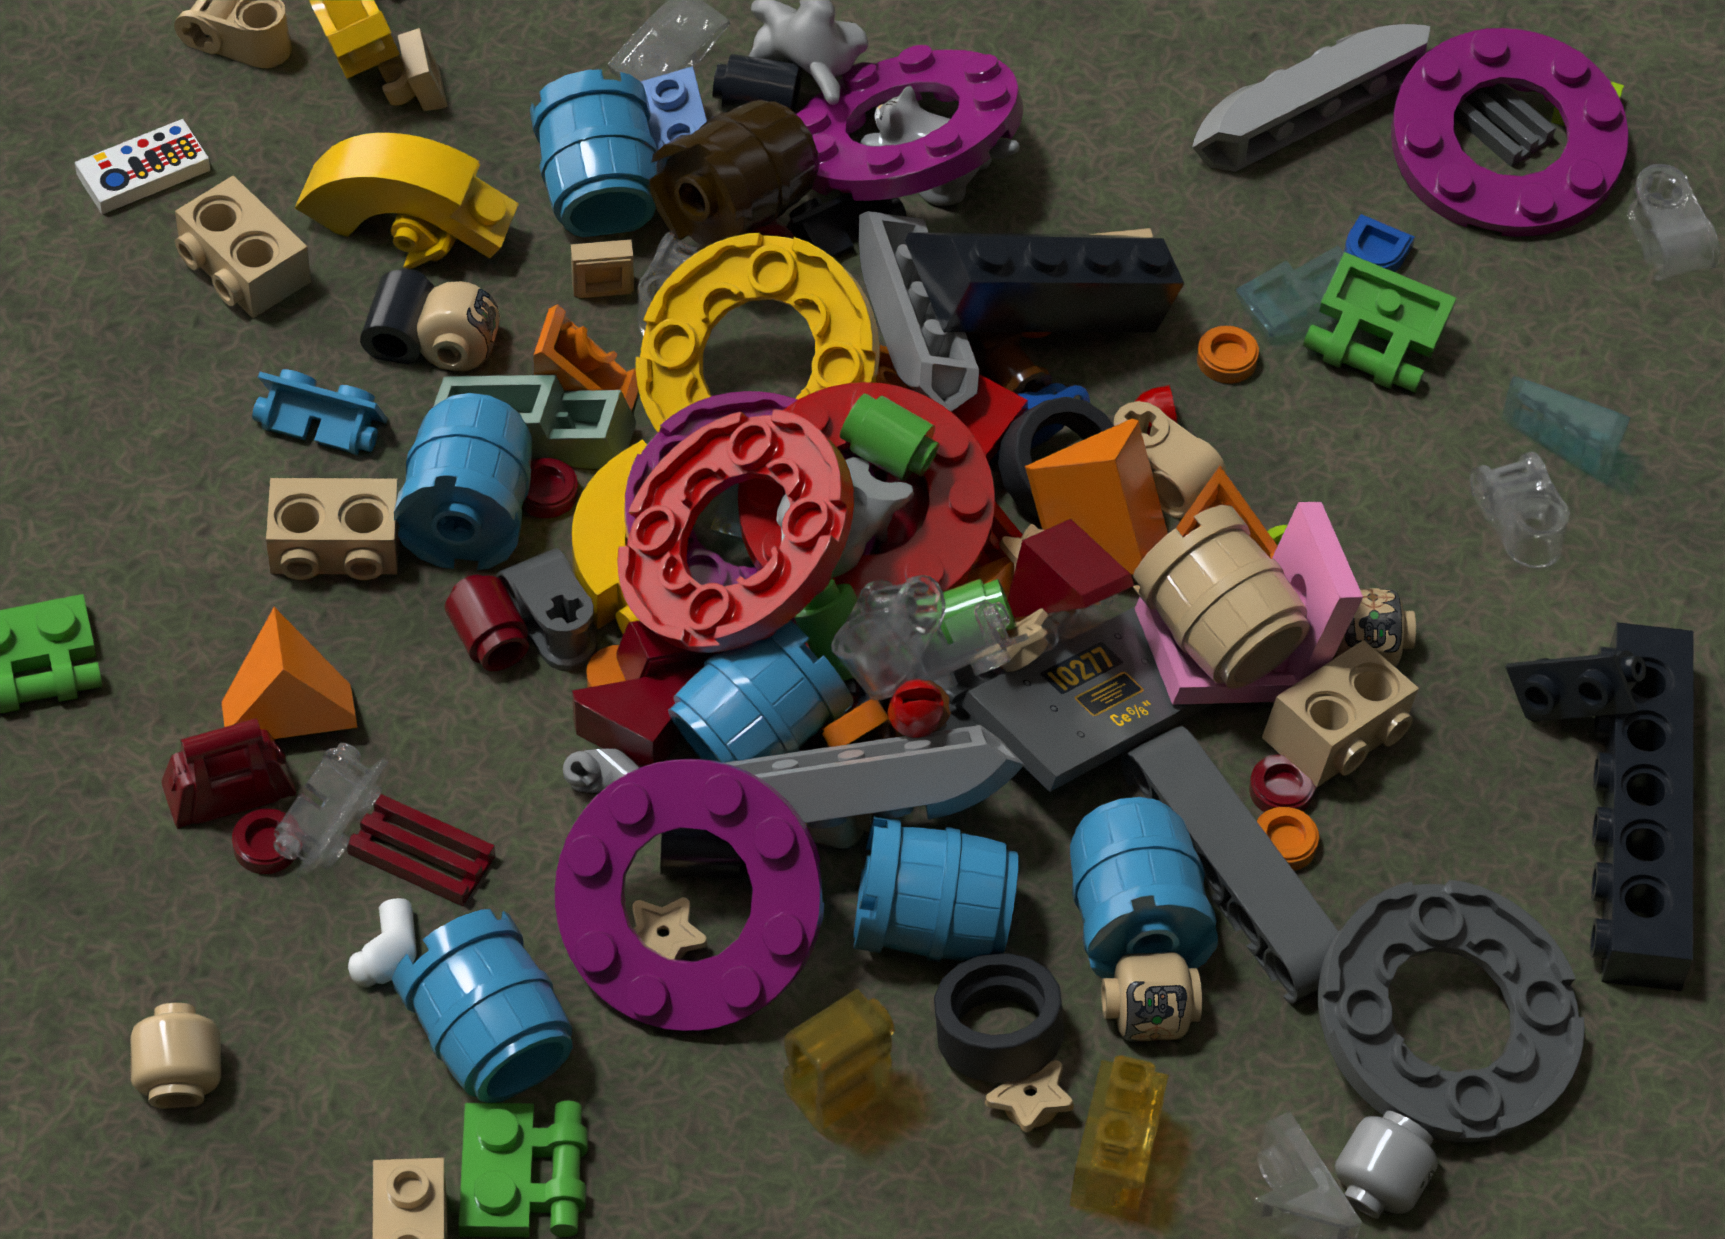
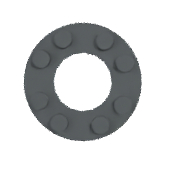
[1318,880,1585,1142]

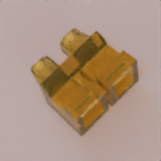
[1069,1055,1169,1221]

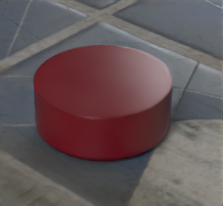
[521,458,578,518]
[1249,754,1315,812]
[232,809,300,874]

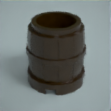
[649,100,819,252]

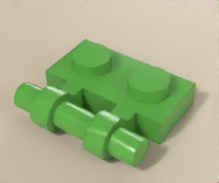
[1303,252,1456,393]
[0,594,103,714]
[459,1101,588,1237]

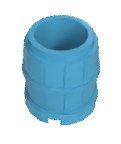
[530,70,658,237]
[394,393,532,570]
[668,620,853,763]
[1070,797,1218,978]
[853,816,1018,962]
[392,909,573,1103]

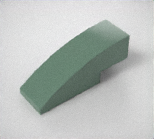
[433,375,636,469]

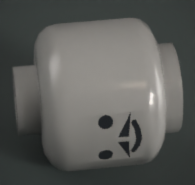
[1334,1111,1438,1219]

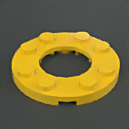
[636,233,879,432]

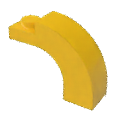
[309,0,400,79]
[295,133,519,258]
[572,440,647,634]

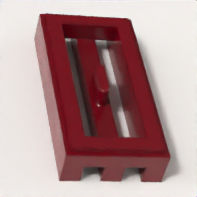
[346,794,496,906]

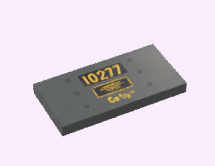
[962,607,1215,792]

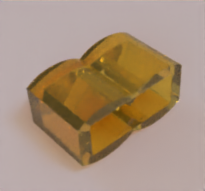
[783,989,895,1133]

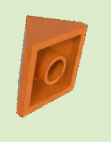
[1025,418,1168,575]

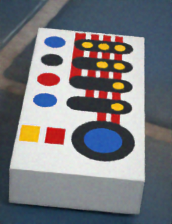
[75,119,210,214]

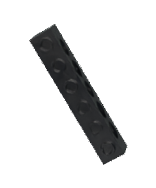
[1590,622,1694,991]

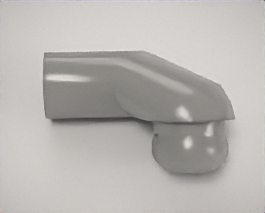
[563,749,639,793]

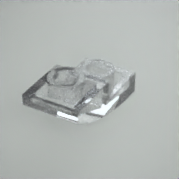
[607,0,730,81]

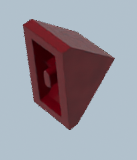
[1007,519,1134,618]
[572,667,700,768]

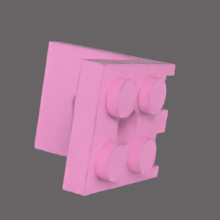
[1134,502,1363,705]

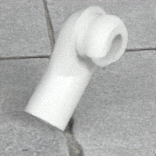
[348,898,417,987]

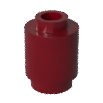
[444,575,529,671]

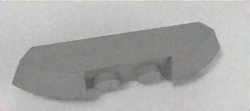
[1192,24,1430,172]
[859,211,979,411]
[725,725,1024,829]

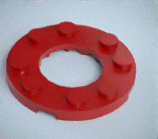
[738,382,995,625]
[617,409,854,653]

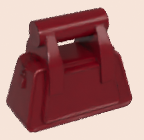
[161,718,296,829]

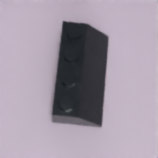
[904,232,1185,332]

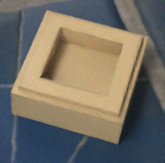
[571,239,634,298]

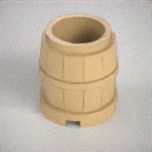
[1133,505,1310,689]

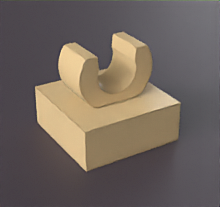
[378,28,448,111]

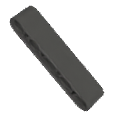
[1121,726,1339,1003]

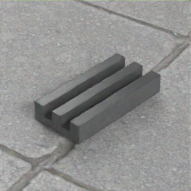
[1454,84,1556,167]

